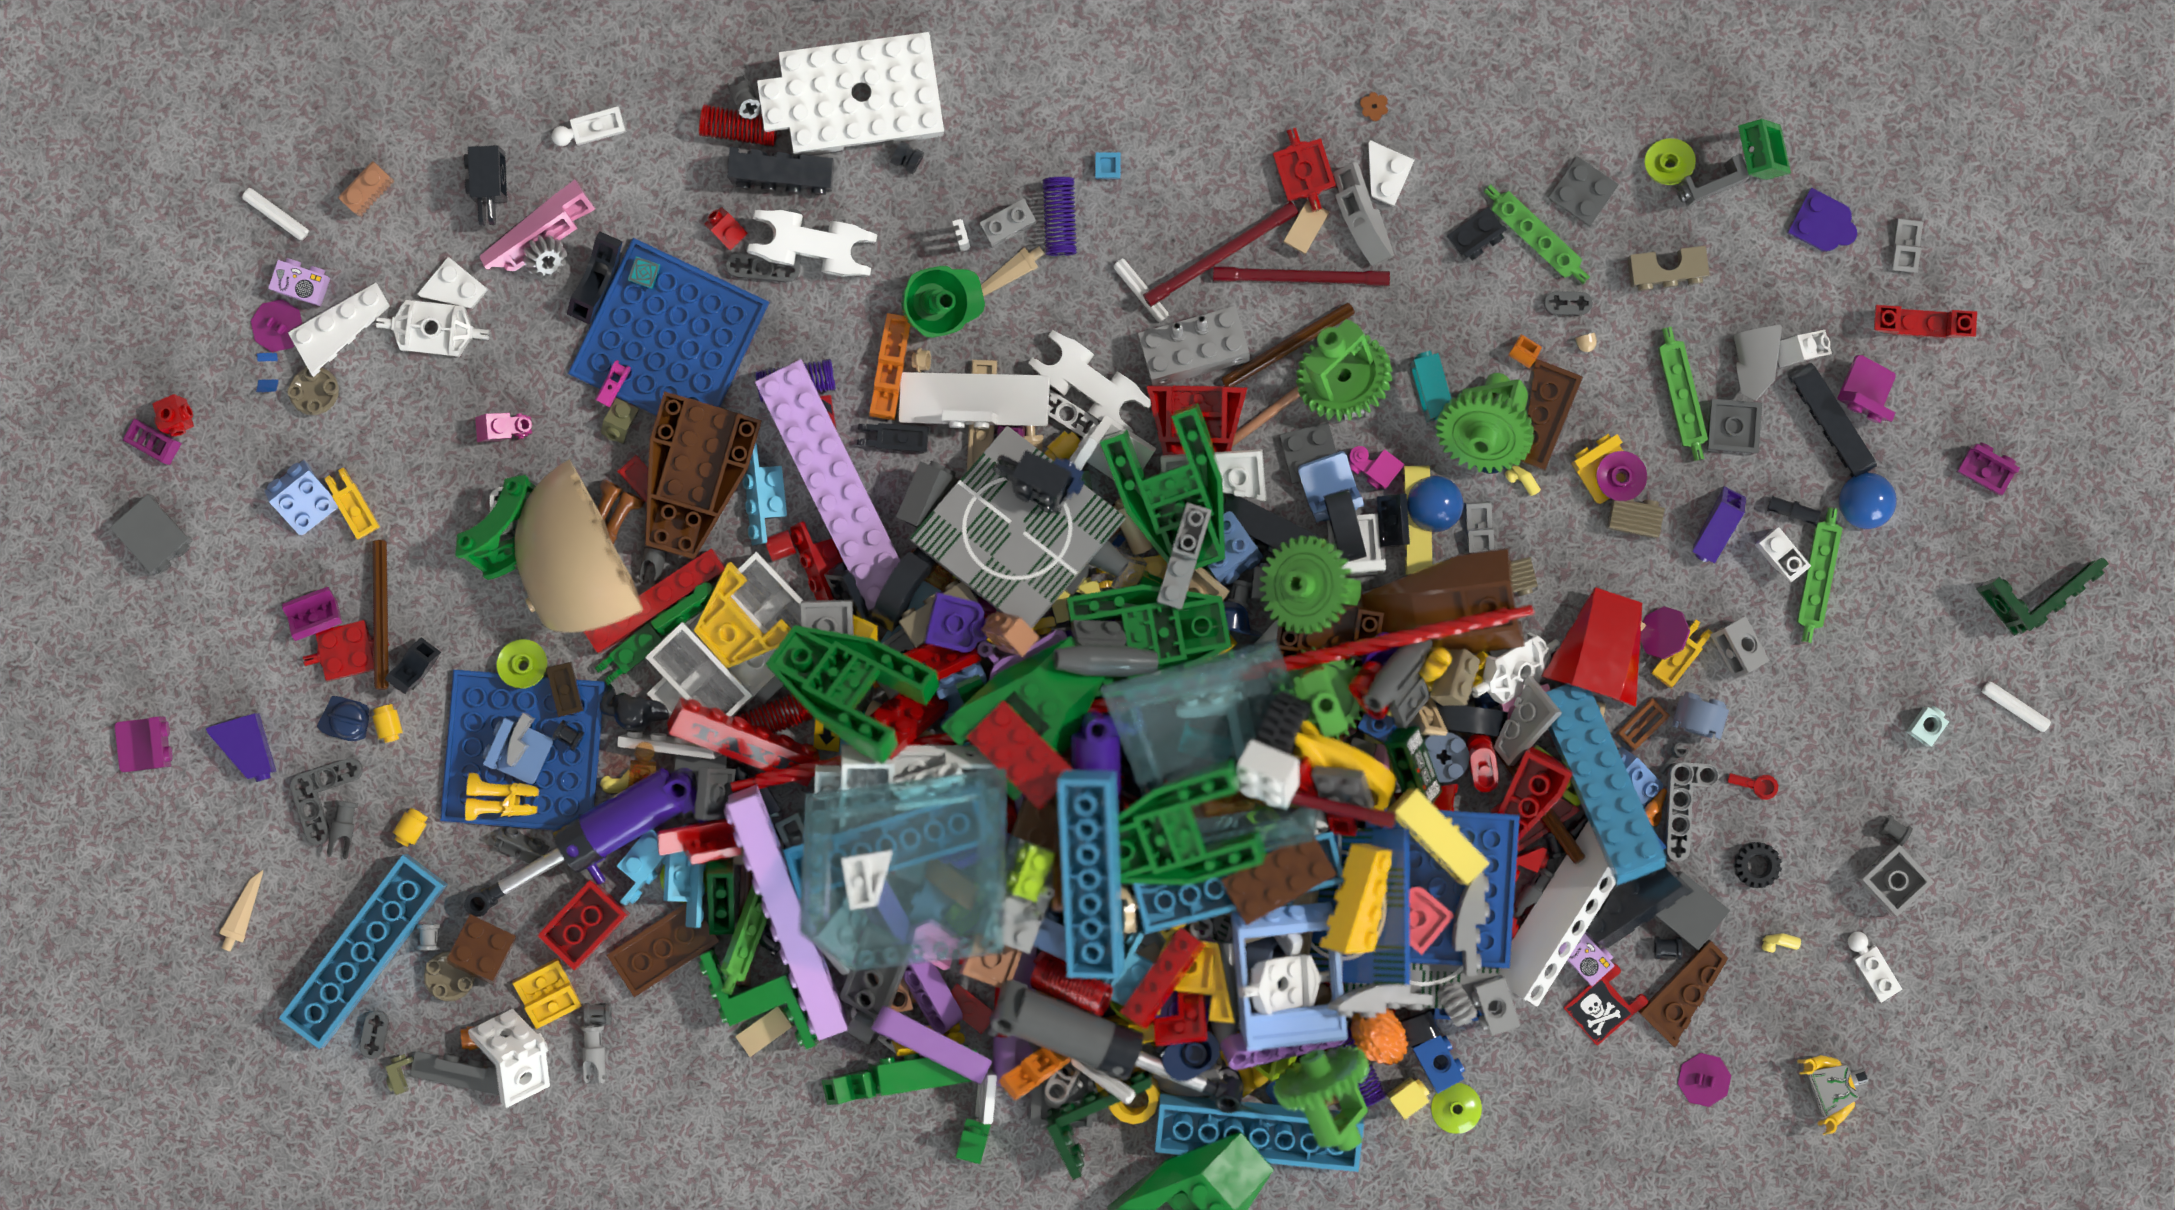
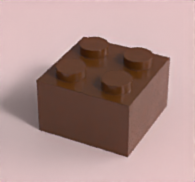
[447,914,516,985]

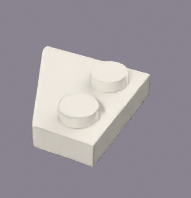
[1368,140,1414,207]
[418,257,488,309]
[842,850,892,910]

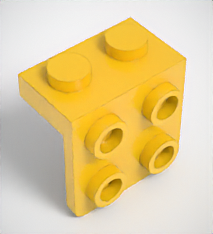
[1571,433,1625,504]

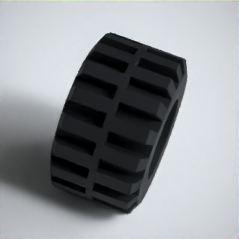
[1255,690,1311,756]

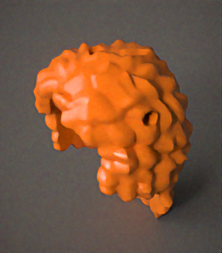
[1350,1008,1408,1065]

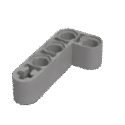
[1664,762,1719,862]

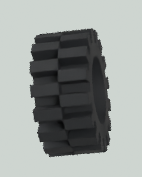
[1733,842,1782,888]

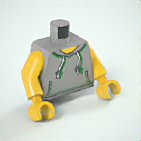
[1797,1055,1868,1135]

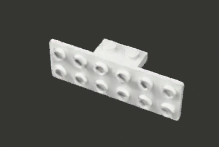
[899,372,1050,429]

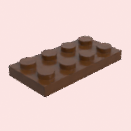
[1221,830,1337,926]
[607,903,720,998]

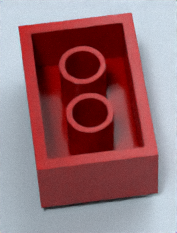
[537,879,630,970]

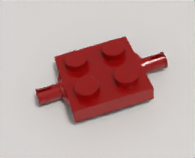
[1273,128,1336,212]
[303,620,390,682]

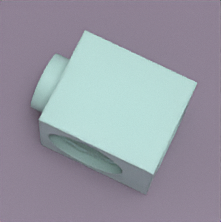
[1906,706,1949,747]

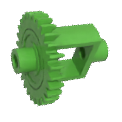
[1296,319,1393,421]
[1436,373,1534,473]
[1259,536,1361,634]
[1271,646,1364,741]
[1273,1045,1369,1151]

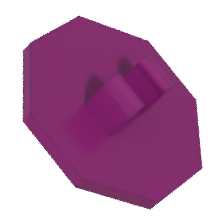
[251,299,303,352]
[1640,606,1690,660]
[1678,1053,1732,1107]

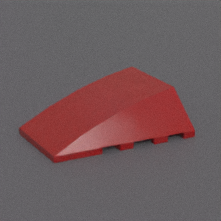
[1146,385,1248,455]
[1541,587,1643,707]

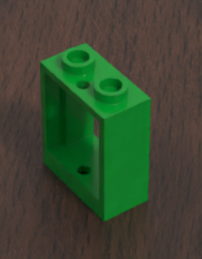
[1738,119,1791,180]

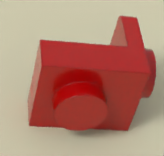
[704,207,748,251]

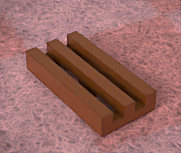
[1616,698,1670,751]

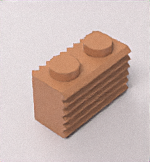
[338,161,394,216]

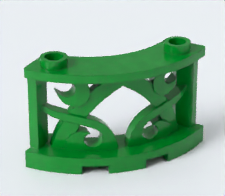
[455,475,536,580]

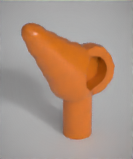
[1644,788,1667,826]

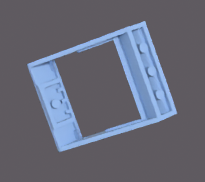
[1231,902,1347,1051]

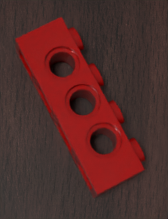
[1120,927,1206,1029]

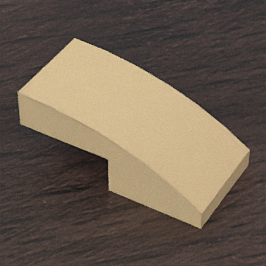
[1283,200,1329,254]
[735,1005,794,1057]

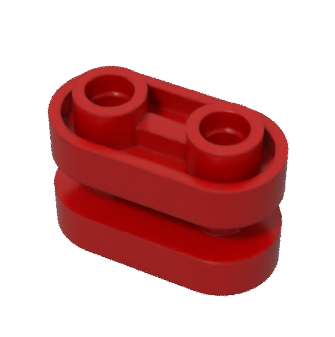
[1348,661,1391,720]
[1466,734,1499,792]

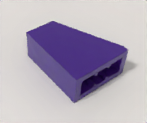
[1692,486,1746,563]
[206,713,277,782]

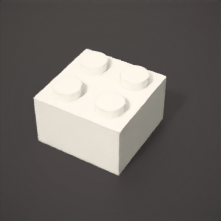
[1238,740,1299,809]

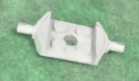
[376,300,490,357]
[1471,632,1561,704]
[1239,954,1330,1015]

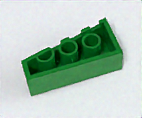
[868,1045,977,1096]

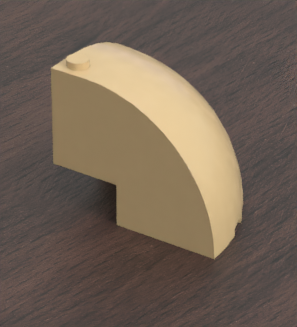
[515,459,643,632]

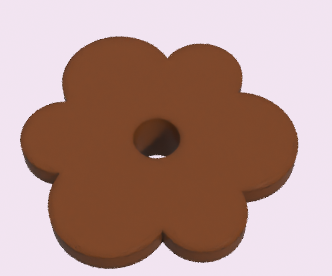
[1360,92,1388,122]

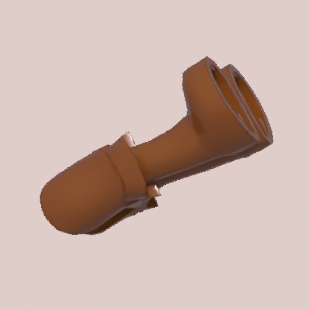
[597,479,645,545]

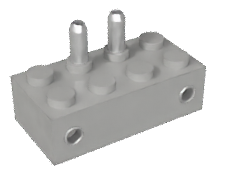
[1138,306,1250,386]
[975,835,1054,954]

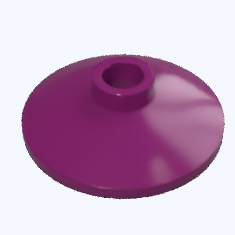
[1596,451,1647,501]

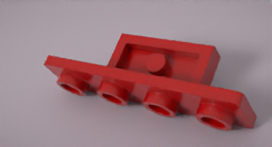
[790,521,843,601]
[904,614,989,681]
[657,819,741,864]

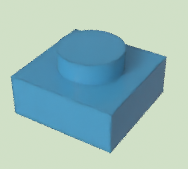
[1095,152,1121,179]

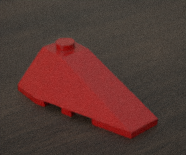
[1498,747,1573,842]

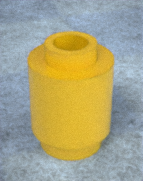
[1044,431,1081,461]
[372,704,403,743]
[393,807,428,847]

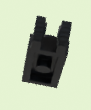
[857,423,929,453]

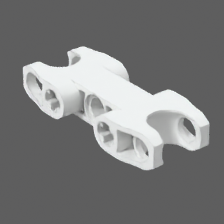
[746,210,877,277]
[1028,330,1152,432]

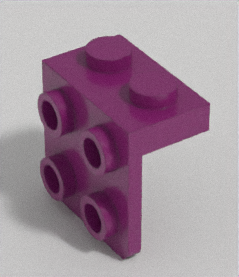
[1837,355,1896,424]
[115,716,173,772]

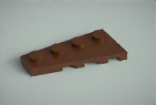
[1521,359,1583,471]
[1638,939,1728,1048]

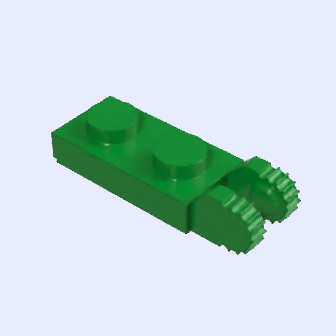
[651,582,715,637]
[595,623,663,685]

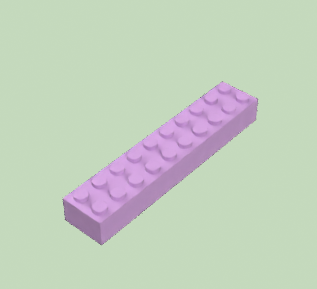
[755,359,901,610]
[724,785,848,1040]

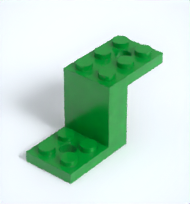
[698,949,819,1050]

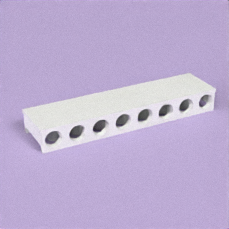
[1499,821,1616,1007]

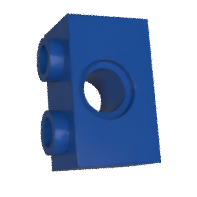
[1411,1035,1465,1094]

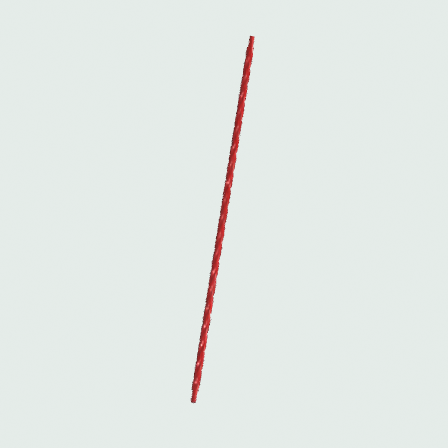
[731,604,1534,792]

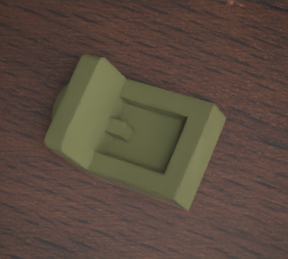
[601,398,639,444]
[385,1054,414,1095]

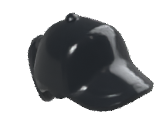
[600,684,669,732]

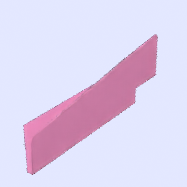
[480,180,595,271]

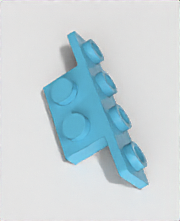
[743,443,787,545]
[617,824,690,905]
[663,851,706,928]
[1089,923,1155,1016]

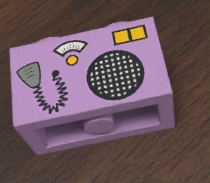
[268,258,330,307]
[1558,927,1615,986]

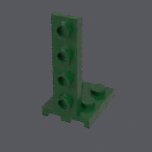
[1976,558,2109,636]
[1046,1071,1152,1180]

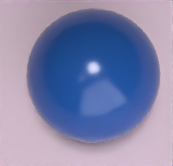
[1839,473,1897,529]
[1407,476,1463,533]

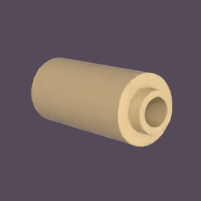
[1114,498,1154,555]

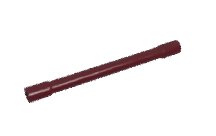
[1143,201,1299,307]
[1213,266,1390,286]
[1235,788,1396,828]

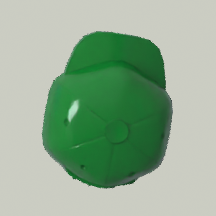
[901,266,985,338]

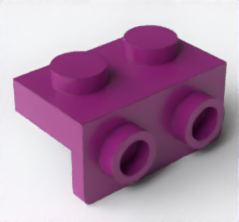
[1956,442,2020,496]
[282,587,342,641]

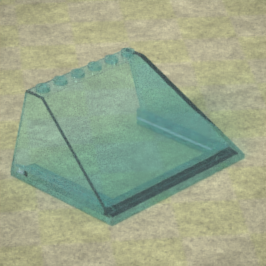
[1101,640,1319,850]
[799,768,1006,971]

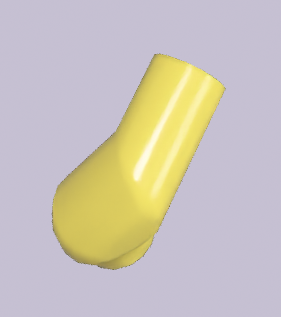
[1505,466,1541,496]
[600,768,639,794]
[1762,933,1801,953]

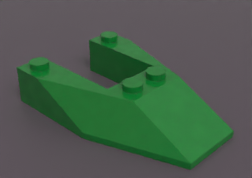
[1100,403,1225,570]
[1066,585,1231,700]
[766,625,940,765]
[942,636,1105,800]
[1118,759,1267,885]
[1107,1131,1274,1210]

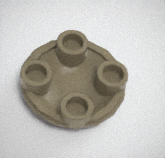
[287,366,339,415]
[424,951,475,1001]

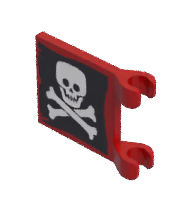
[1563,963,1648,1046]

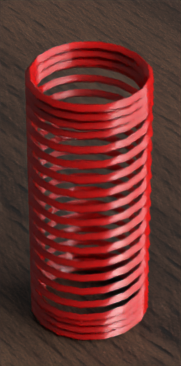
[699,104,778,147]
[733,694,814,734]
[1031,957,1113,1016]

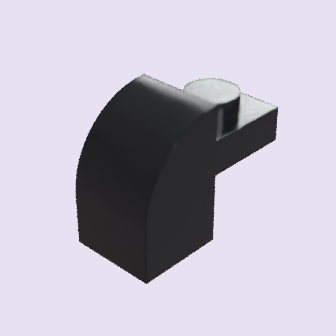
[385,637,441,694]

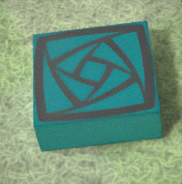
[628,256,661,289]

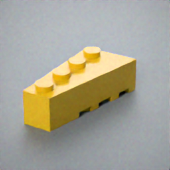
[1320,844,1391,954]

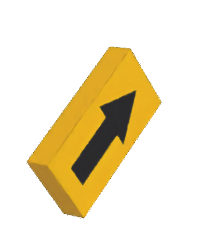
[814,719,840,752]

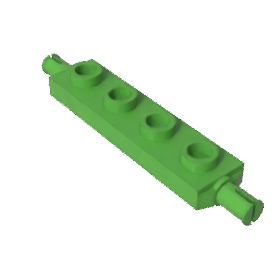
[1484,184,1590,284]
[1658,327,1708,461]
[1796,507,1843,643]
[720,884,768,994]

